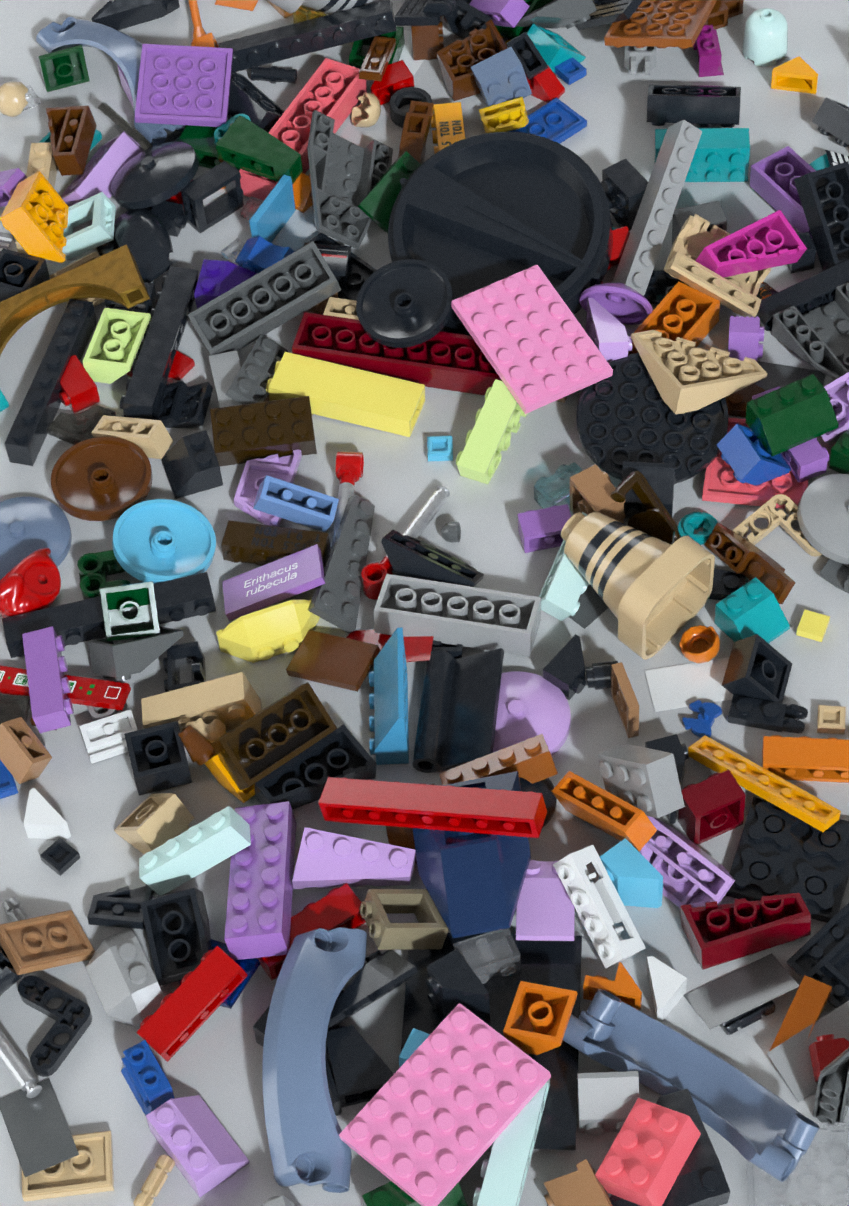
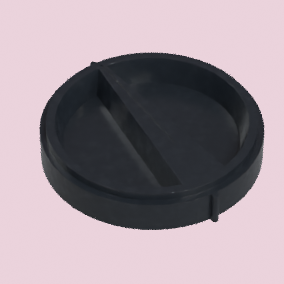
[388,132,613,336]

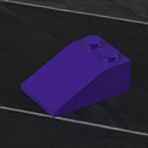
[194,259,258,309]

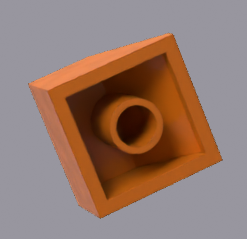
[503,981,578,1055]

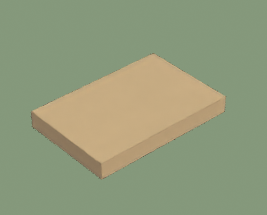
[22,1131,114,1202]

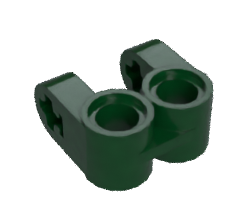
[77,550,131,600]

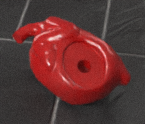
[0,548,61,618]

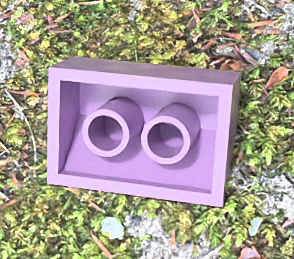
[146,1095,249,1198]

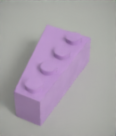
[292,827,416,889]

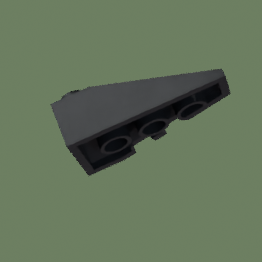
[327,949,418,1030]

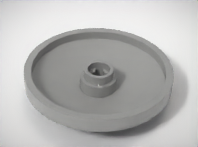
[797,474,849,565]

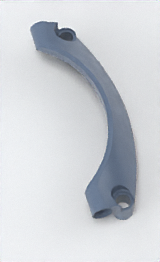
[36,17,185,146]
[262,927,367,1193]
[563,989,820,1182]

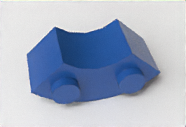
[235,236,295,273]

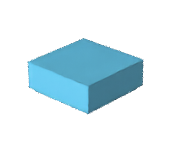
[427,436,453,462]

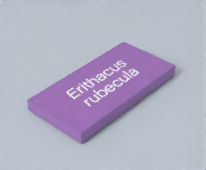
[222,544,325,621]

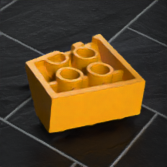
[0,171,69,263]

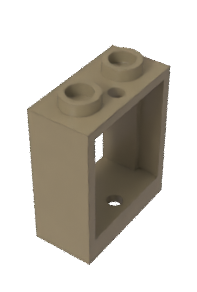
[360,889,449,950]

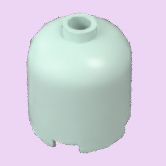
[742,8,788,67]

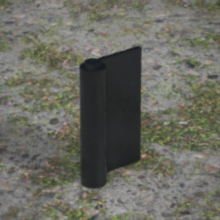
[412,648,504,773]

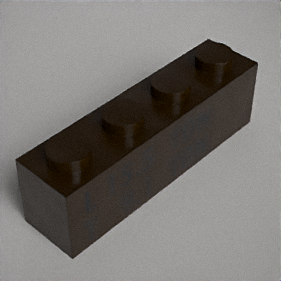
[221,520,331,568]

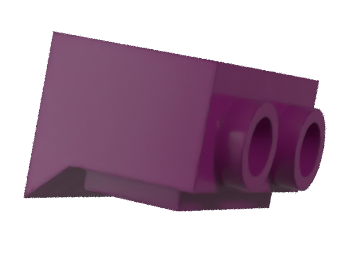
[693,25,724,77]

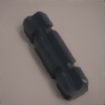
[721,1000,776,1035]

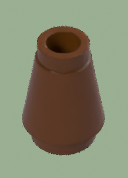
[178,724,216,766]

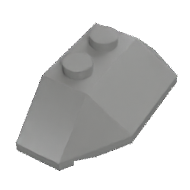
[86,928,164,1029]

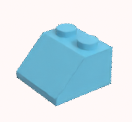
[599,838,663,908]

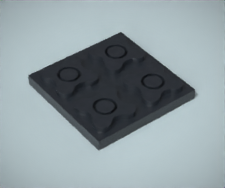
[725,797,849,923]

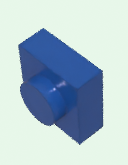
[555,57,587,85]

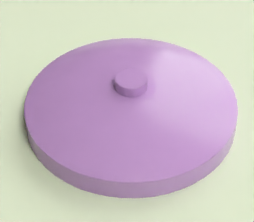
[493,671,571,756]

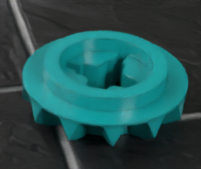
[678,512,718,545]

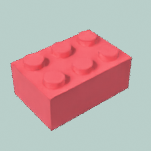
[595,1098,701,1206]

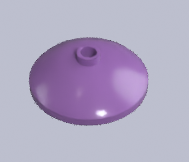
[580,283,653,325]

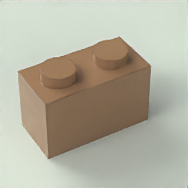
[0,717,52,784]

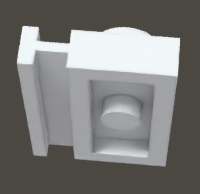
[79,709,138,764]

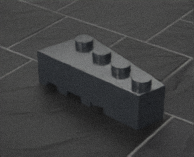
[254,724,377,810]

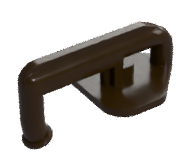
[610,471,680,545]

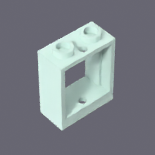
[62,192,116,260]

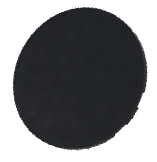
[576,353,728,484]

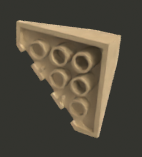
[631,330,767,414]

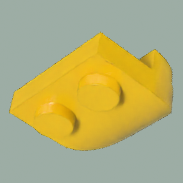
[479,97,529,133]

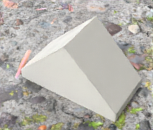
[23,788,71,839]
[647,956,687,1022]

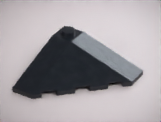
[609,1088,730,1206]

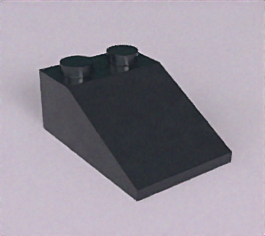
[140,887,212,986]

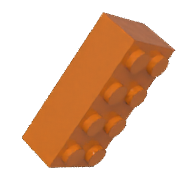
[628,282,720,356]

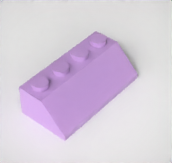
[60,132,142,207]

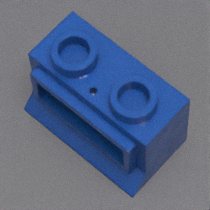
[121,1040,175,1116]

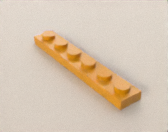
[688,735,841,832]

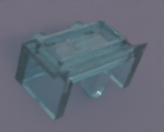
[534,462,583,509]

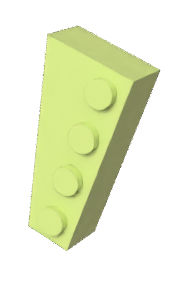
[456,379,528,484]

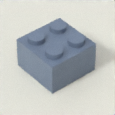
[471,47,532,107]

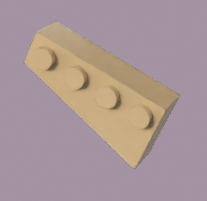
[141,672,262,731]

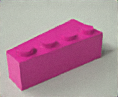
[696,210,807,277]

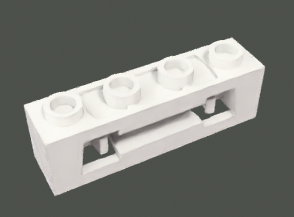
[553,845,646,969]

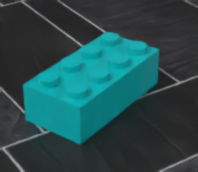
[654,128,750,182]

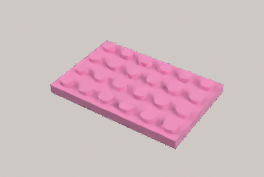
[451,265,613,414]
[339,1003,551,1206]

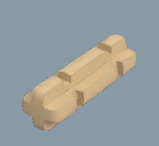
[133,1154,175,1206]

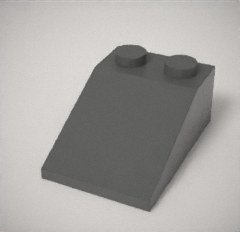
[516,0,597,29]
[88,626,184,681]

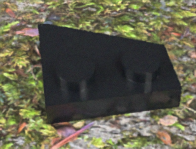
[87,883,154,929]

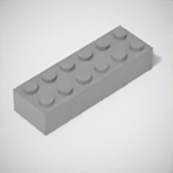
[374,574,541,657]

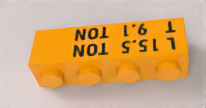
[431,102,465,154]

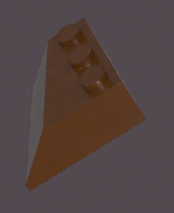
[437,19,507,101]

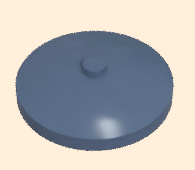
[0,497,72,579]

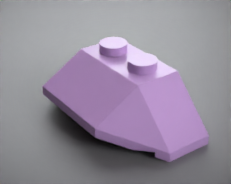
[639,816,735,909]

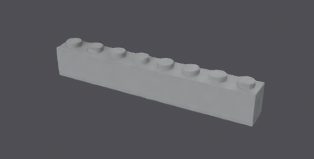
[612,120,702,296]

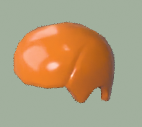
[679,625,720,664]

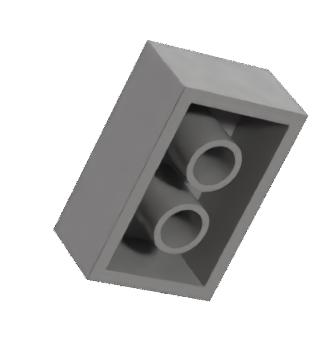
[598,743,685,818]

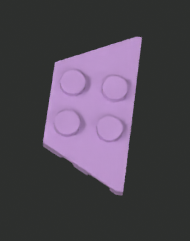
[234,449,302,527]

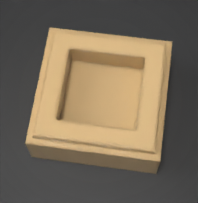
[817,705,846,735]

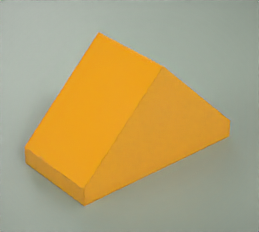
[771,56,818,94]

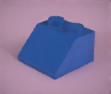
[717,424,791,486]

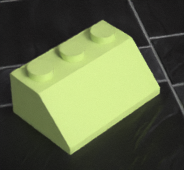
[83,308,151,384]

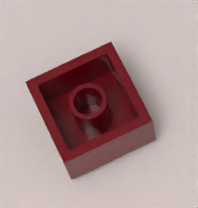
[678,769,746,845]

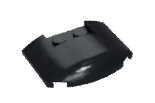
[96,208,173,283]
[786,903,849,1008]

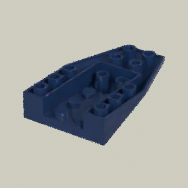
[413,771,531,938]

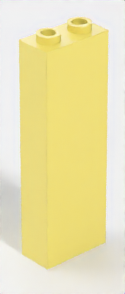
[266,352,425,437]

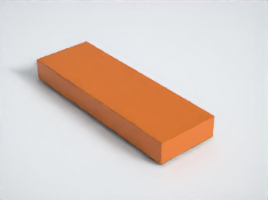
[770,975,832,1051]

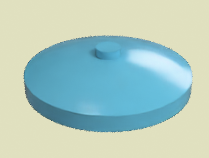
[112,499,216,584]

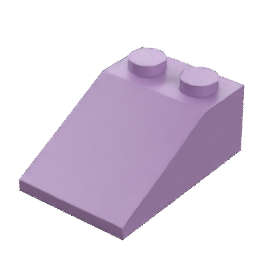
[585,298,632,363]
[516,860,575,941]

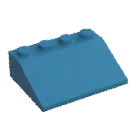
[369,627,409,765]

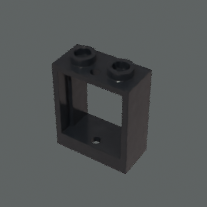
[181,161,244,234]

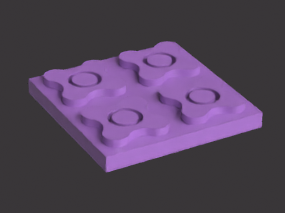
[135,44,233,127]

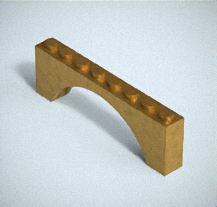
[0,244,150,356]

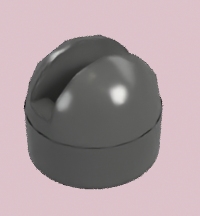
[441,522,461,543]

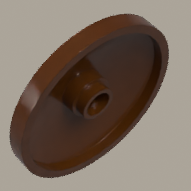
[51,436,153,521]

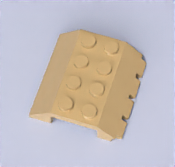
[664,214,771,318]

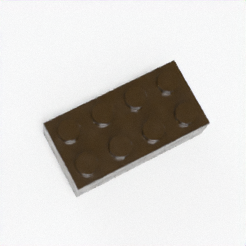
[210,396,317,466]
[211,682,337,790]

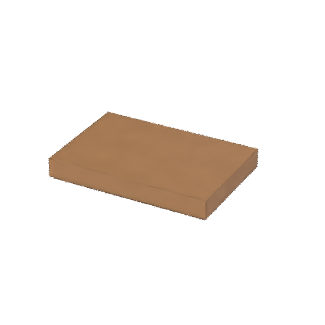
[0,910,95,975]

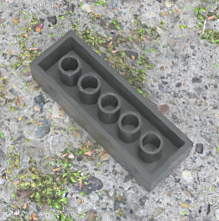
[188,241,341,355]

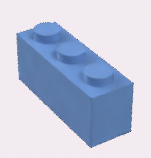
[253,475,339,532]

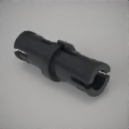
[251,66,297,84]

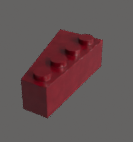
[680,893,811,970]

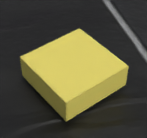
[796,609,830,642]

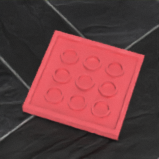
[702,418,809,509]

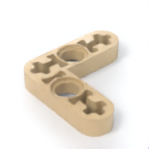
[733,494,822,557]

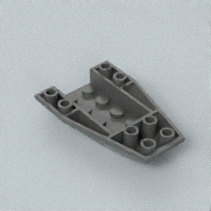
[307,110,393,249]

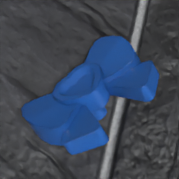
[682,700,722,738]

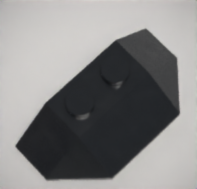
[381,530,484,587]

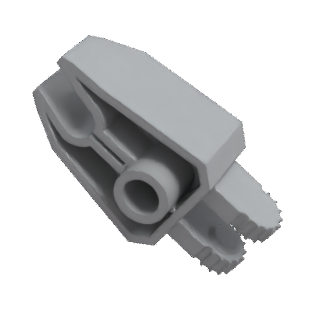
[624,46,656,75]

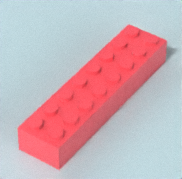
[239,58,367,202]

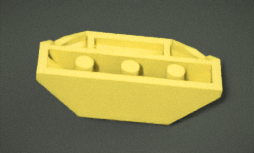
[216,599,320,663]

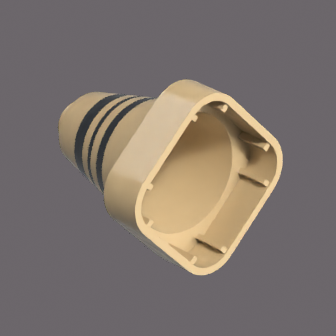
[561,512,715,660]

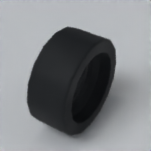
[389,87,432,128]

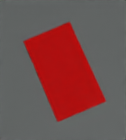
[346,629,434,665]

